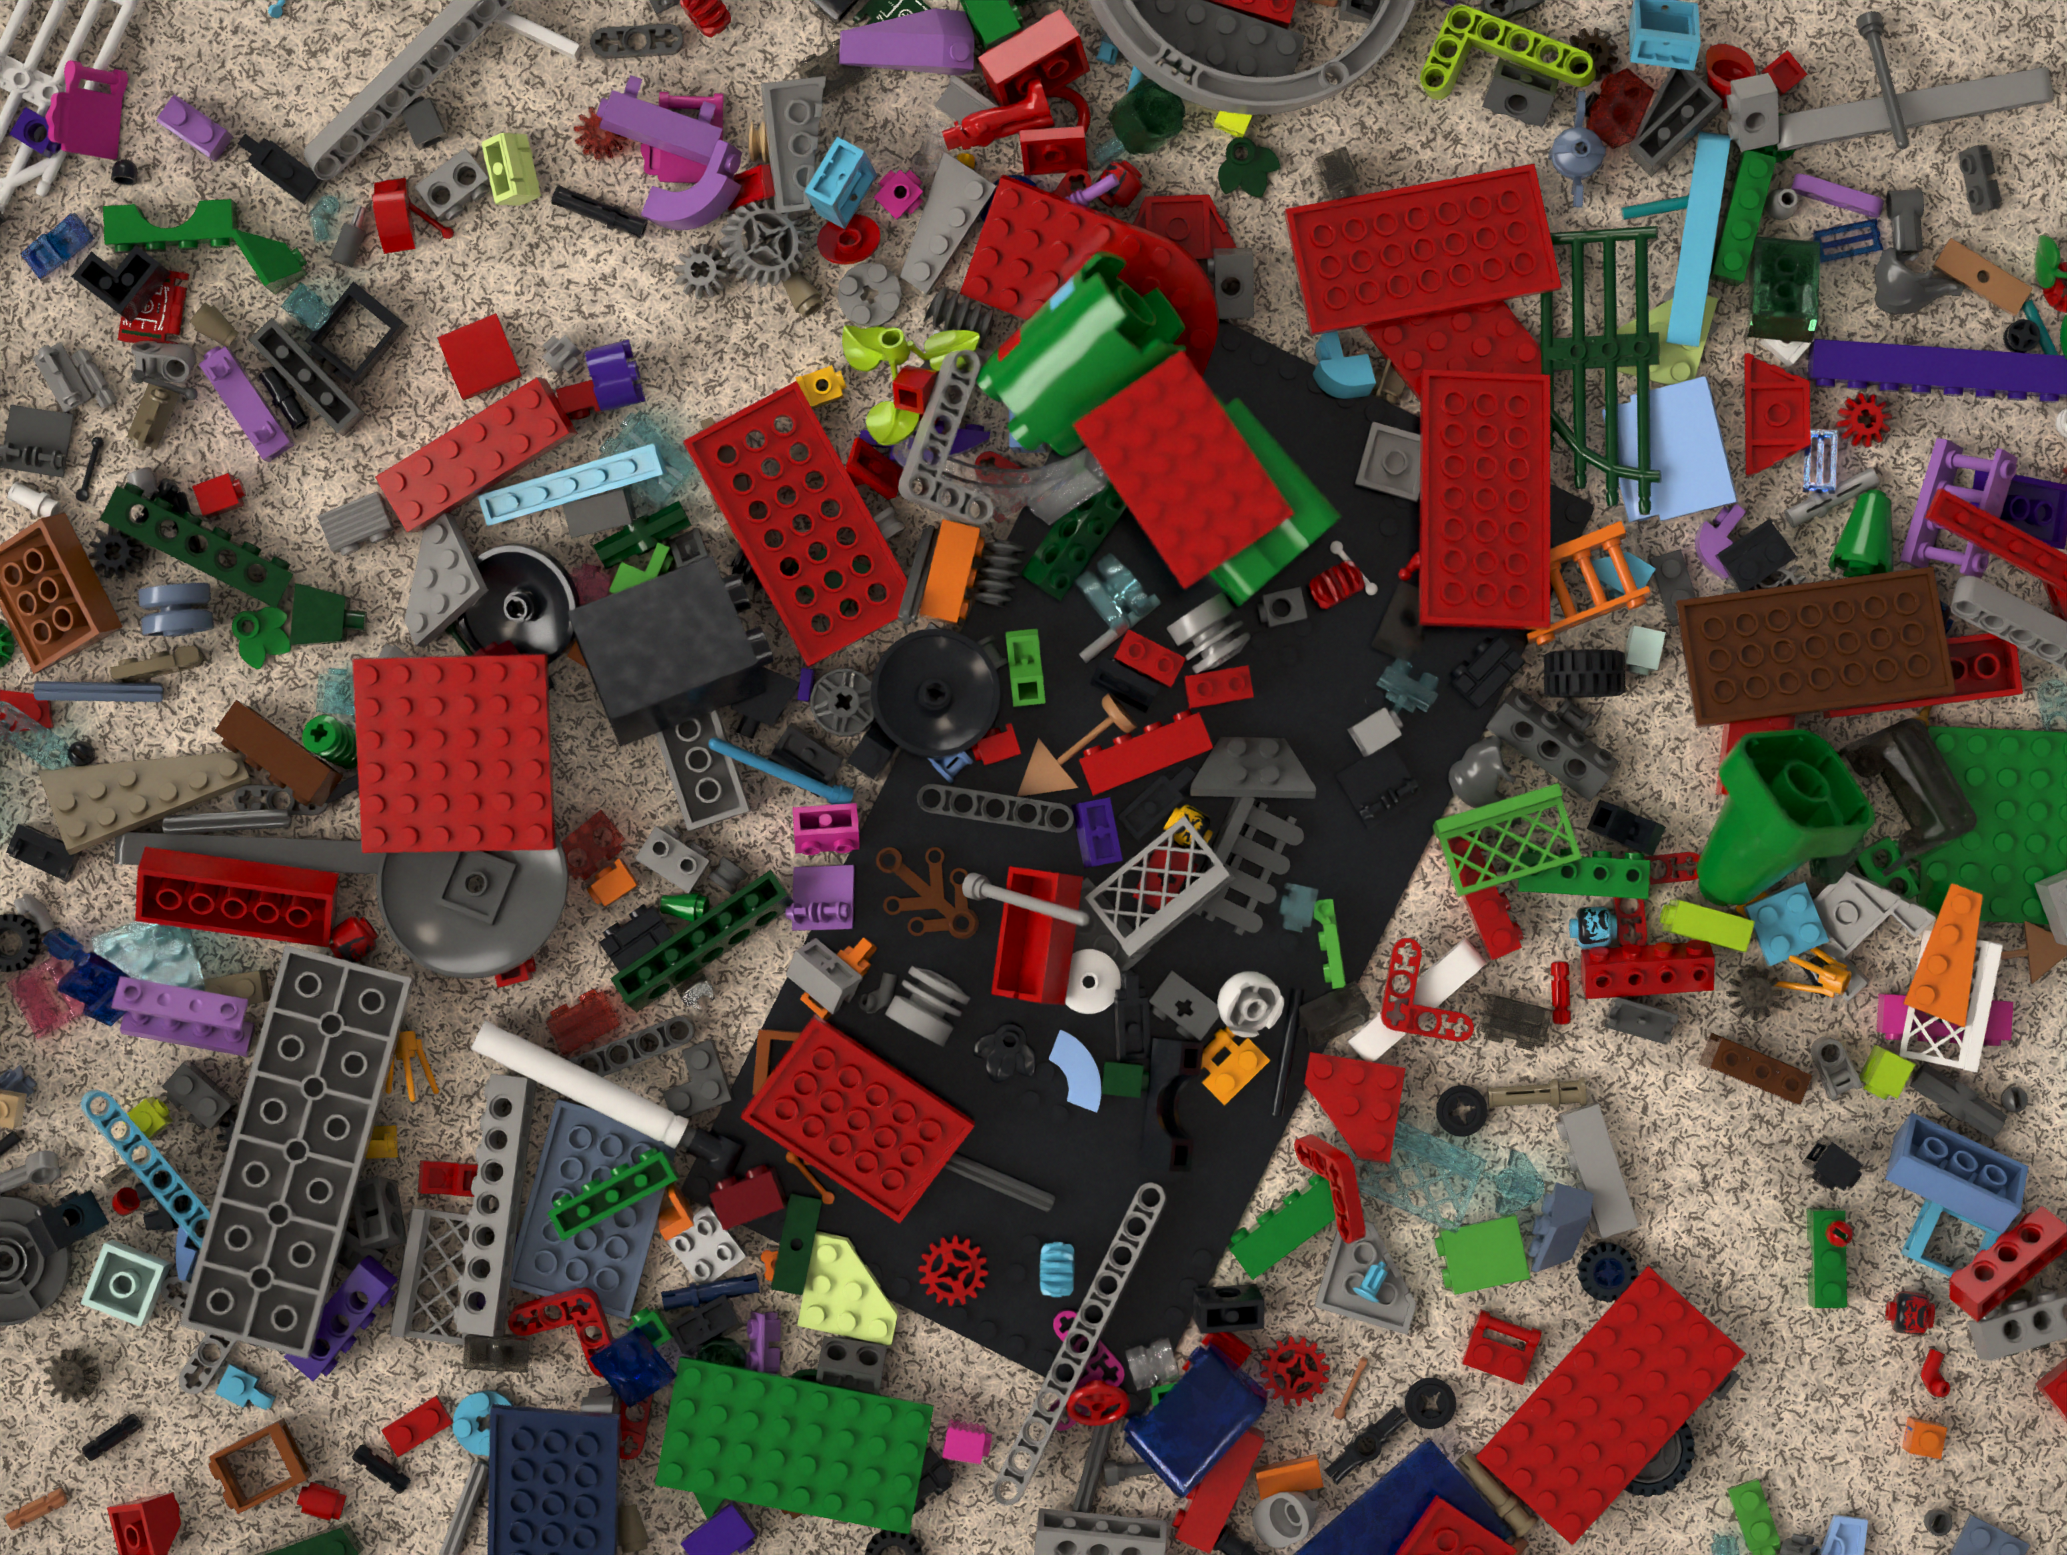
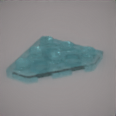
[91,921,206,991]

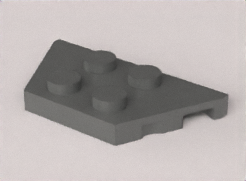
[1190,737,1316,799]

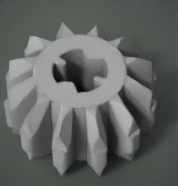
[674,244,729,299]

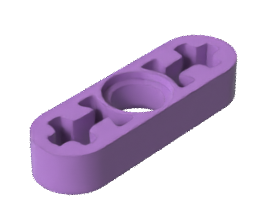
[1791,174,1884,218]

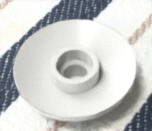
[1065,949,1121,1014]

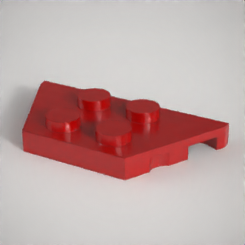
[1132,194,1237,261]
[1744,353,1811,477]

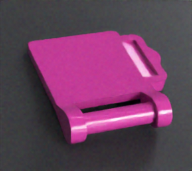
[45,60,128,160]
[640,92,724,183]

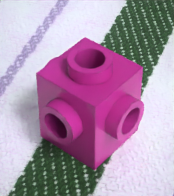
[873,169,924,220]

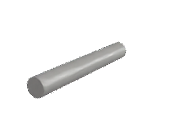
[1079,594,1162,664]

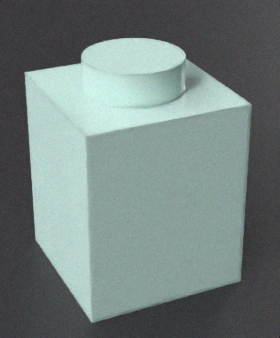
[1625,626,1666,676]

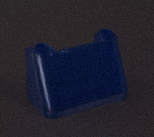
[1123,1341,1268,1499]

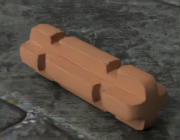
[5,1488,68,1530]

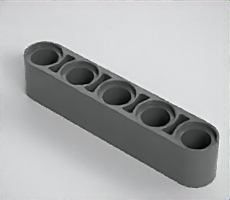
[917,784,1074,833]
[547,1015,696,1093]

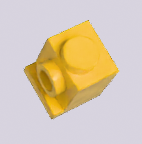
[796,365,847,409]

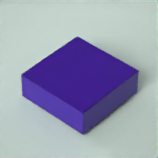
[797,668,816,702]

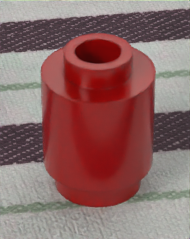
[296,1482,347,1521]

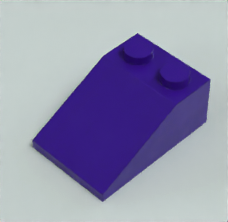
[1970,470,2067,550]

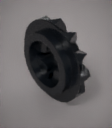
[1436,1085,1488,1137]
[1405,1377,1456,1429]

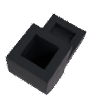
[1586,799,1666,856]

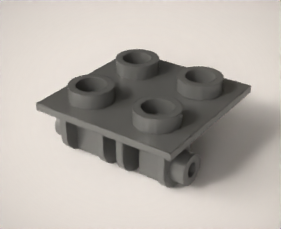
[0,404,74,478]

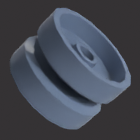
[138,583,214,637]

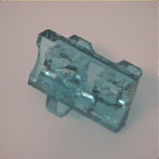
[1376,657,1439,714]

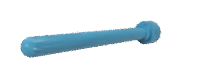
[708,737,854,805]

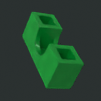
[1806,1208,1847,1308]

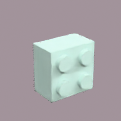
[80,1240,172,1327]

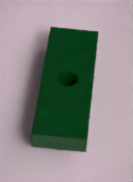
[770,1194,822,1296]

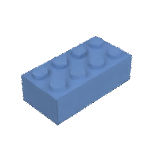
[1885,1112,2028,1234]

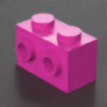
[792,803,859,855]

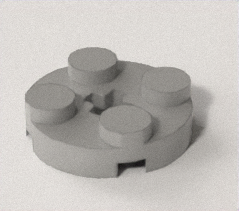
[837,263,902,328]

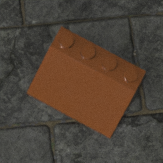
[0,513,123,674]

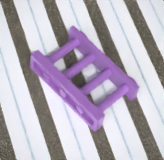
[1900,438,2018,579]
[112,976,255,1057]

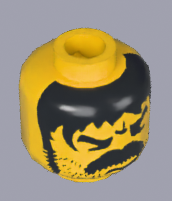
[1163,805,1213,849]

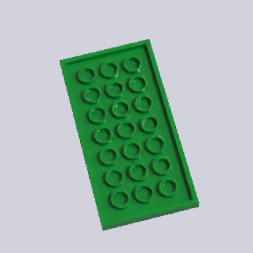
[655,1356,934,1534]

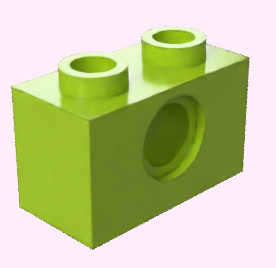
[1859,1045,1915,1100]

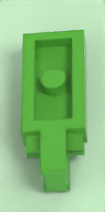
[1314,899,1346,989]
[1727,1478,1781,1555]

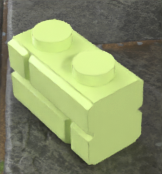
[481,133,541,206]

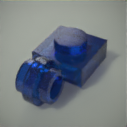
[42,928,101,979]

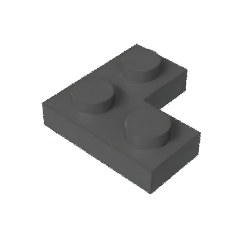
[663,1039,735,1119]

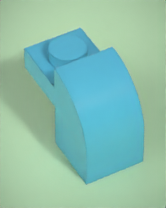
[1313,331,1376,399]

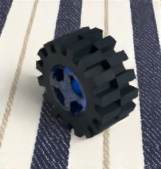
[1577,1242,1638,1302]

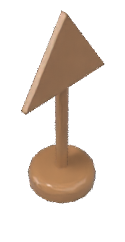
[1017,693,1137,797]
[1974,921,2067,984]

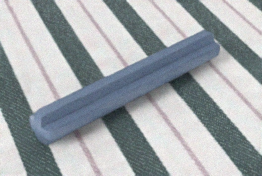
[34,681,164,702]

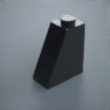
[847,721,899,781]

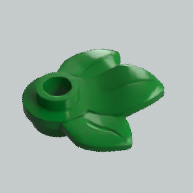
[232,606,291,669]

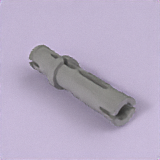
[1784,467,1880,528]

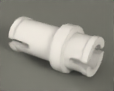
[7,481,61,517]

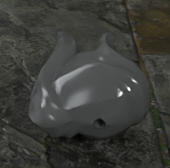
[1874,247,1965,315]
[1449,735,1522,828]

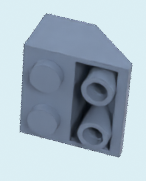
[1528,1182,1594,1272]

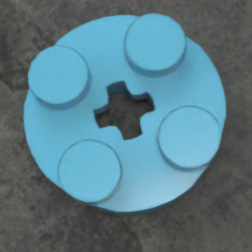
[452,1390,514,1456]

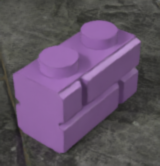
[156,94,233,162]

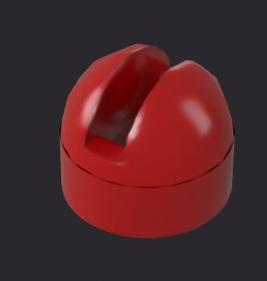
[112,1187,141,1216]
[1825,1220,1853,1247]

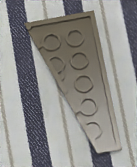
[37,751,252,855]

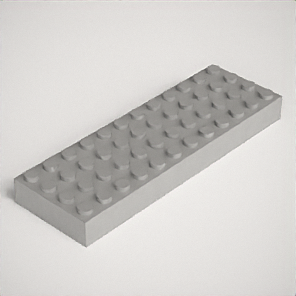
[179,945,415,1358]

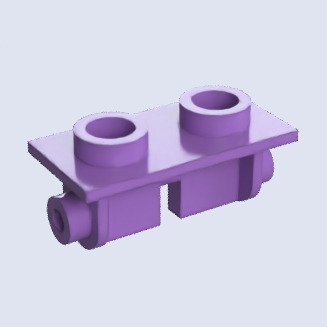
[746,1311,781,1374]

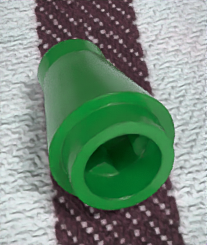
[660,892,710,923]

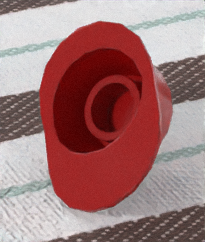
[1705,44,1756,109]

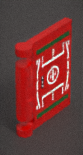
[117,271,189,344]

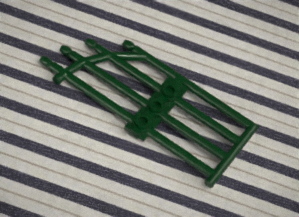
[1540,226,1662,515]

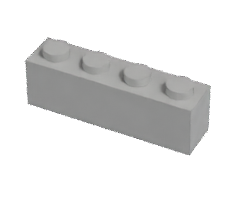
[1556,1102,1639,1239]

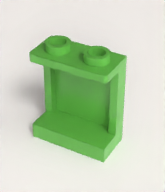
[1434,1213,1530,1295]

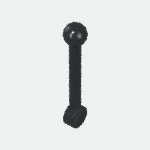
[75,437,104,501]

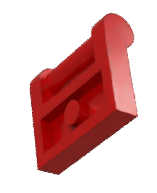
[1461,1309,1542,1385]

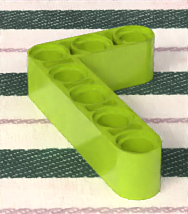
[1420,5,1596,100]

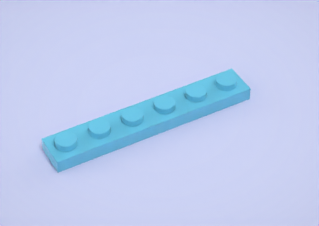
[477,442,667,526]

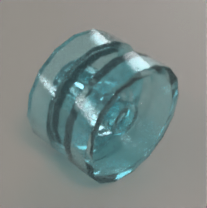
[1075,553,1153,636]

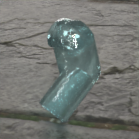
[309,195,339,242]

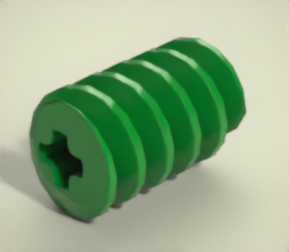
[302,715,358,770]

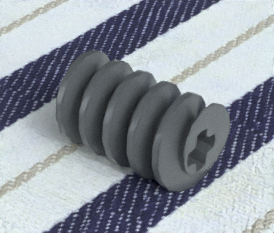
[923,287,995,349]
[972,538,1026,609]

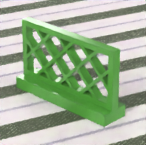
[1433,783,1582,897]

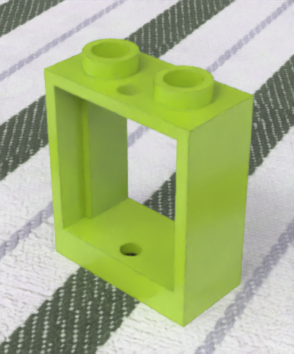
[1659,900,1755,952]

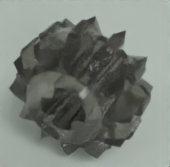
[1726,966,1782,1021]
[43,1348,99,1403]

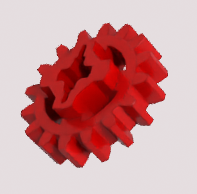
[918,1235,988,1306]
[1259,1335,1330,1406]

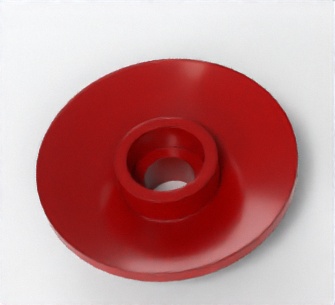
[817,214,881,265]

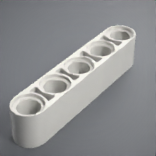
[1347,938,1487,1062]

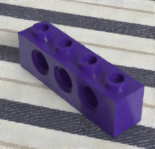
[284,1255,399,1382]

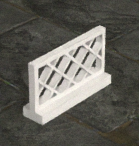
[1899,929,2003,1072]

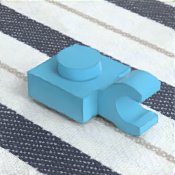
[215,1364,276,1410]

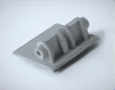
[666,1204,748,1284]

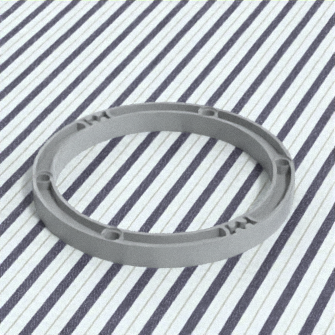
[1089,0,1416,115]

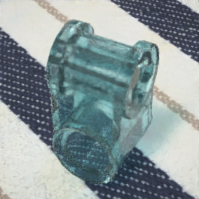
[280,282,332,331]

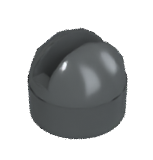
[2001,1086,2028,1113]
[1923,1509,1953,1536]

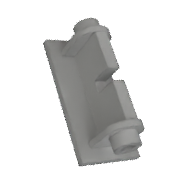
[33,342,92,413]

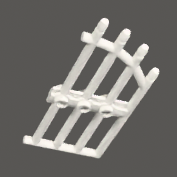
[0,0,139,214]

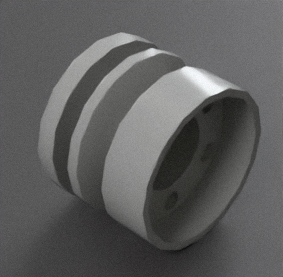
[1166,592,1253,674]
[885,965,970,1046]

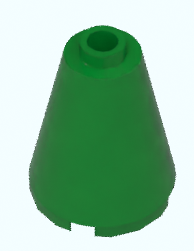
[1828,490,1894,578]

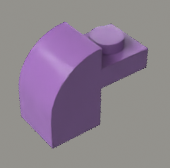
[1695,504,1746,580]

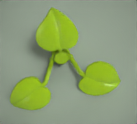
[842,325,980,446]

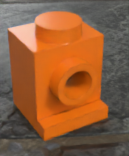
[587,858,639,907]

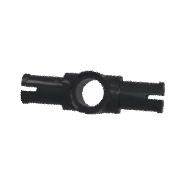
[1323,1405,1409,1485]

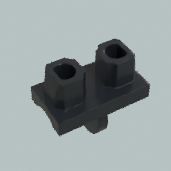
[136,1172,188,1232]

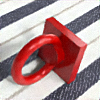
[1018,86,1091,176]

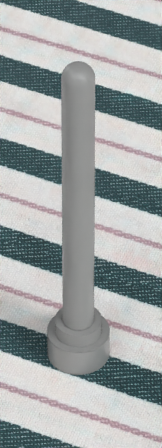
[962,873,1089,926]

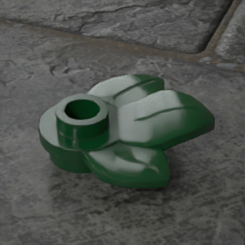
[1218,137,1280,198]

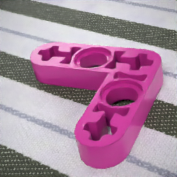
[1048,1309,1124,1431]

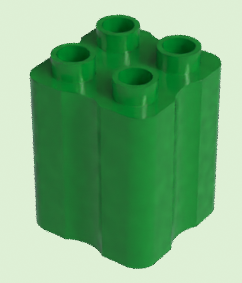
[1208,394,1342,608]

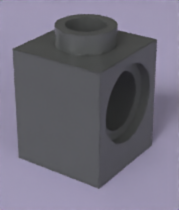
[401,97,449,150]
[1257,587,1308,628]

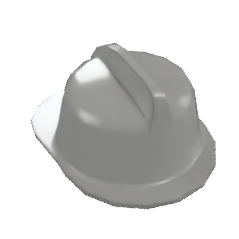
[1252,1491,1319,1548]

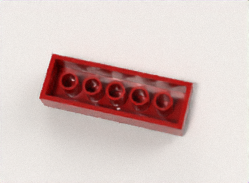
[375,377,578,533]
[1823,633,2023,719]
[135,847,339,948]

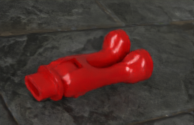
[941,78,1055,151]

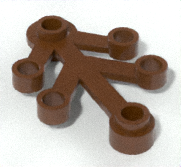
[876,847,979,939]

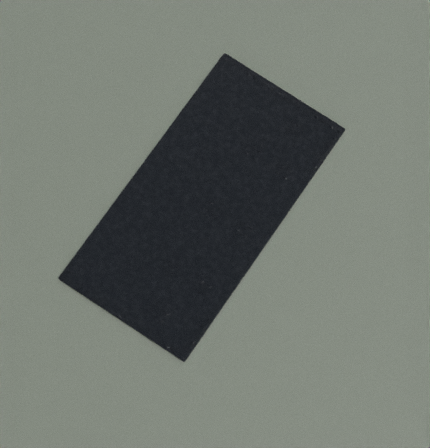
[681,319,1594,1422]

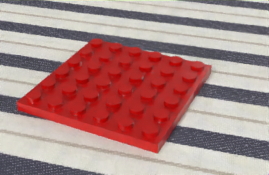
[352,654,556,853]

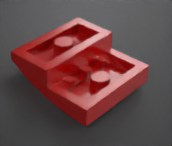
[437,313,522,401]

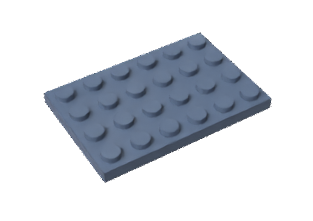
[510,1098,678,1320]

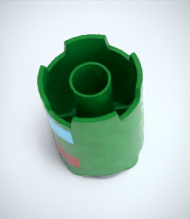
[976,251,1186,457]

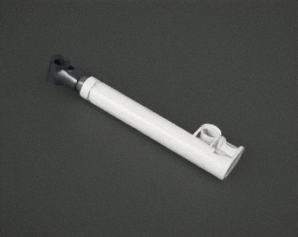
[471,1020,745,1176]

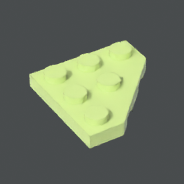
[1617,296,1718,386]
[797,1231,899,1346]

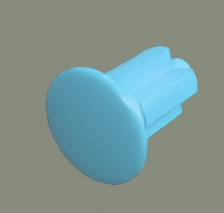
[1353,1261,1388,1303]

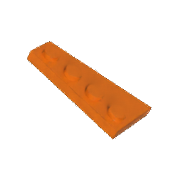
[1903,883,1983,1028]

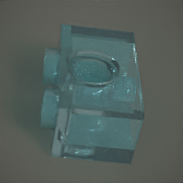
[316,668,355,716]

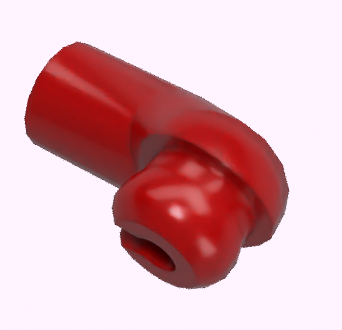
[1920,1348,1951,1398]

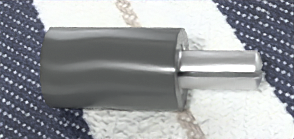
[330,206,367,268]

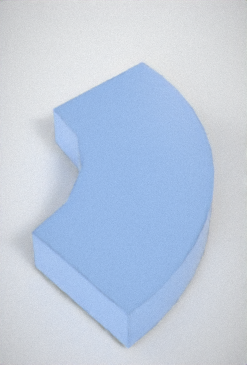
[1049,1029,1101,1113]

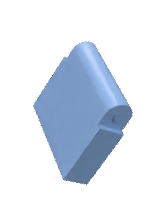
[1601,376,1738,523]

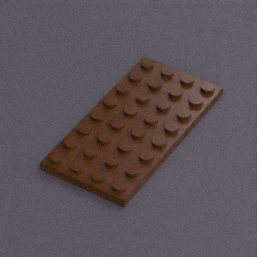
[1675,566,1956,728]

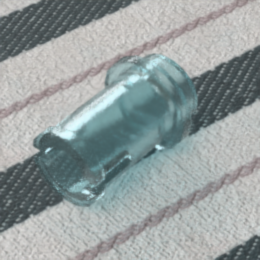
[1093,128,1135,167]

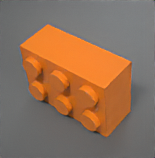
[919,519,986,626]

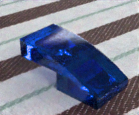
[20,213,95,279]

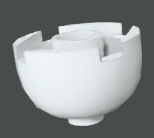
[1217,971,1284,1038]

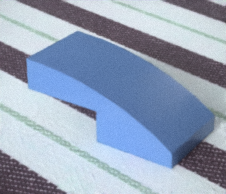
[176,1221,200,1281]

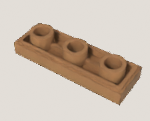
[1932,238,2033,317]

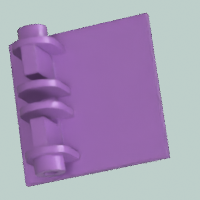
[785,865,855,931]

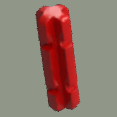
[1551,962,1571,1025]

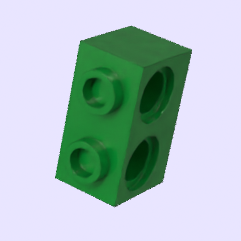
[1850,837,1921,899]

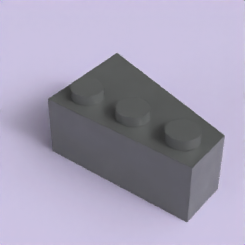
[1629,68,1722,177]

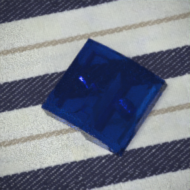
[57,951,130,1027]

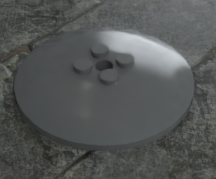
[376,831,569,979]

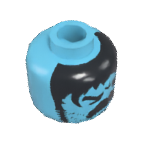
[1569,906,1617,949]

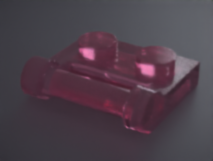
[6,955,88,1039]

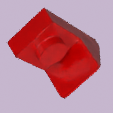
[846,437,903,500]

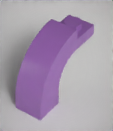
[641,140,743,230]

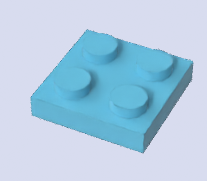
[1743,881,1829,966]

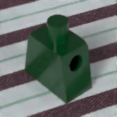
[290,583,367,646]

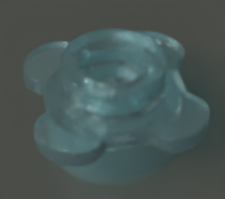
[1711,1533,1740,1555]

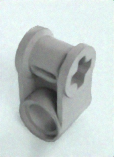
[131,341,196,383]
[1811,1036,1862,1101]

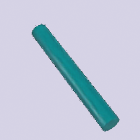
[1621,195,1689,220]
[2022,299,2059,355]

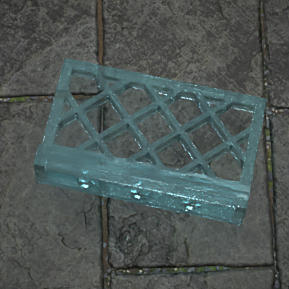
[1348,1120,1487,1234]

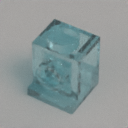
[1279,882,1318,932]

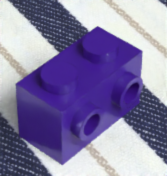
[680,1500,757,1555]

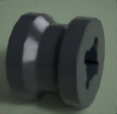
[2003,319,2040,353]

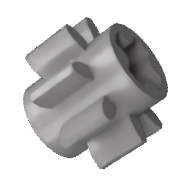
[542,335,582,374]

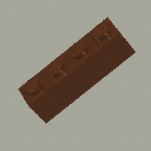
[214,700,343,807]

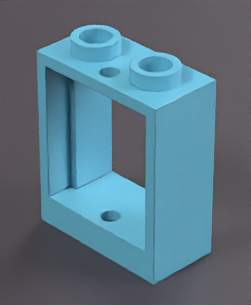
[1629,0,1701,71]
[804,137,877,229]
[1900,1199,2002,1281]

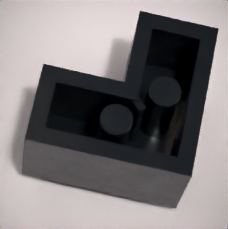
[71,245,171,323]

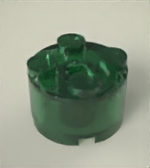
[1109,79,1186,155]

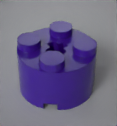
[585,339,646,412]

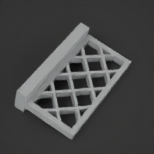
[1084,816,1235,959]
[390,1205,487,1346]

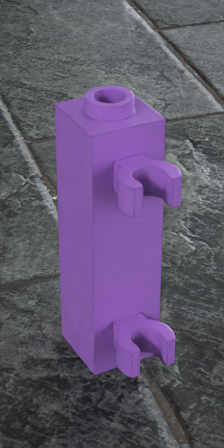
[596,75,722,166]
[199,346,295,463]

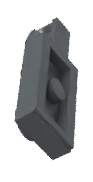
[1649,549,1696,627]

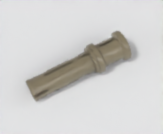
[1488,1077,1587,1108]
[1454,1449,1538,1538]

